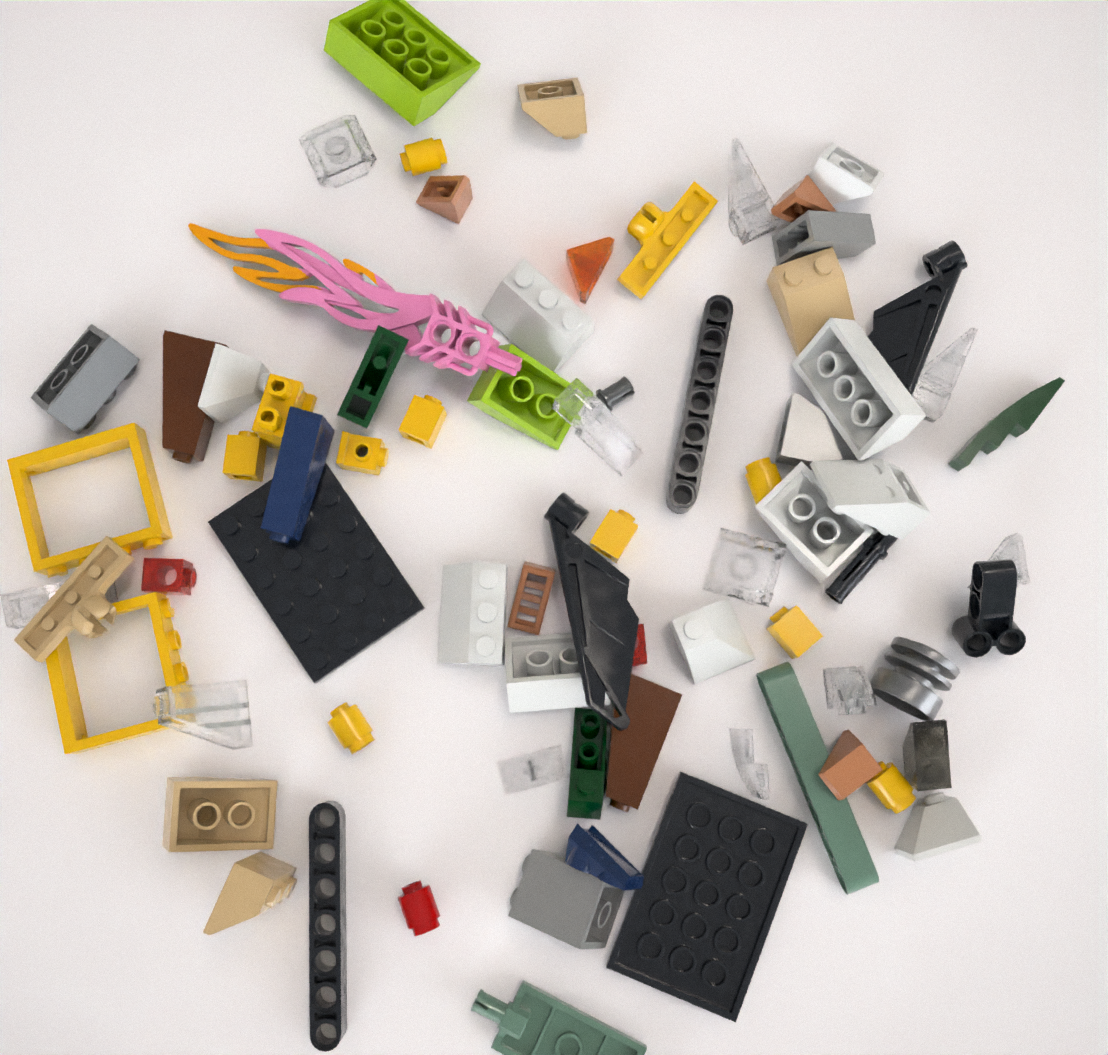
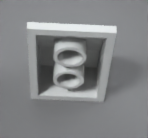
[754,461,874,583]

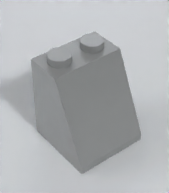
[508,849,625,949]

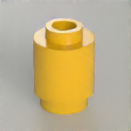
[399,137,448,176]
[745,457,782,504]
[327,702,375,755]
[866,761,916,814]

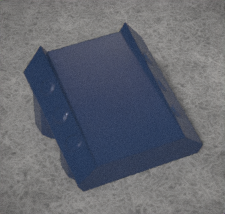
[565,823,644,891]

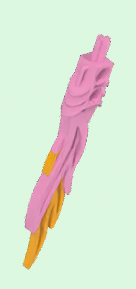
[188,223,523,376]

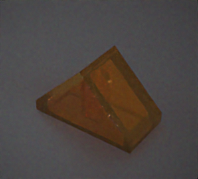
[566,237,615,304]

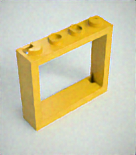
[7,423,173,578]
[46,592,195,754]

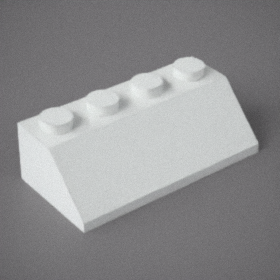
[792,318,926,460]

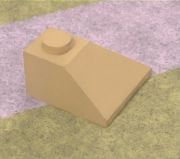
[517,77,587,139]

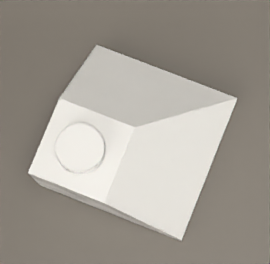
[809,142,885,205]
[198,344,270,424]
[668,598,755,684]
[894,792,983,862]

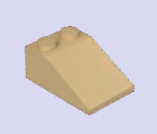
[766,247,855,357]
[162,777,278,852]

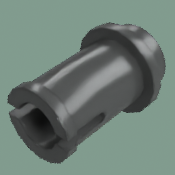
[592,376,635,413]

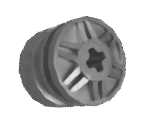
[867,636,960,722]

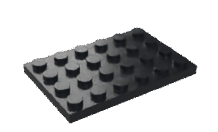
[208,461,426,683]
[606,771,808,1023]

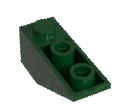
[567,708,608,820]

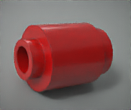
[397,880,441,936]

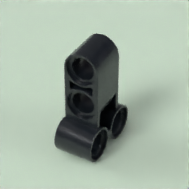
[951,559,1026,658]

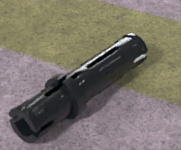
[825,531,898,604]

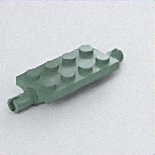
[471,980,647,1055]

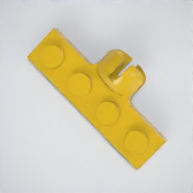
[617,181,718,299]

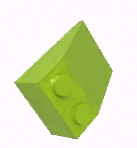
[467,344,587,450]

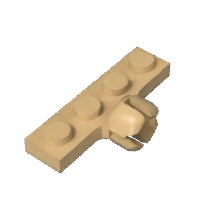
[14,536,134,663]

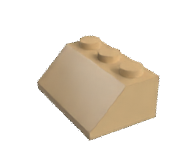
[203,851,297,935]

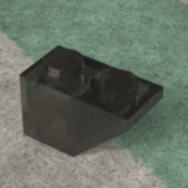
[902,719,952,791]

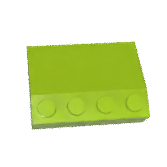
[324,0,481,126]

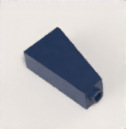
[261,406,335,544]

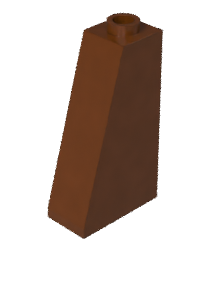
[162,330,229,464]
[605,674,683,812]

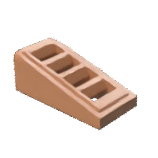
[507,561,556,635]

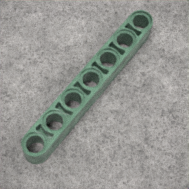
[756,661,879,895]

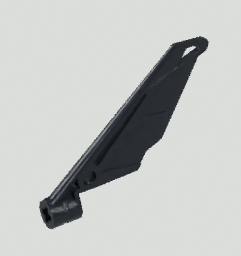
[867,240,968,396]
[544,492,639,731]

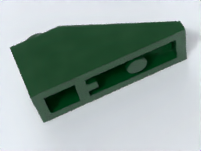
[337,325,409,429]

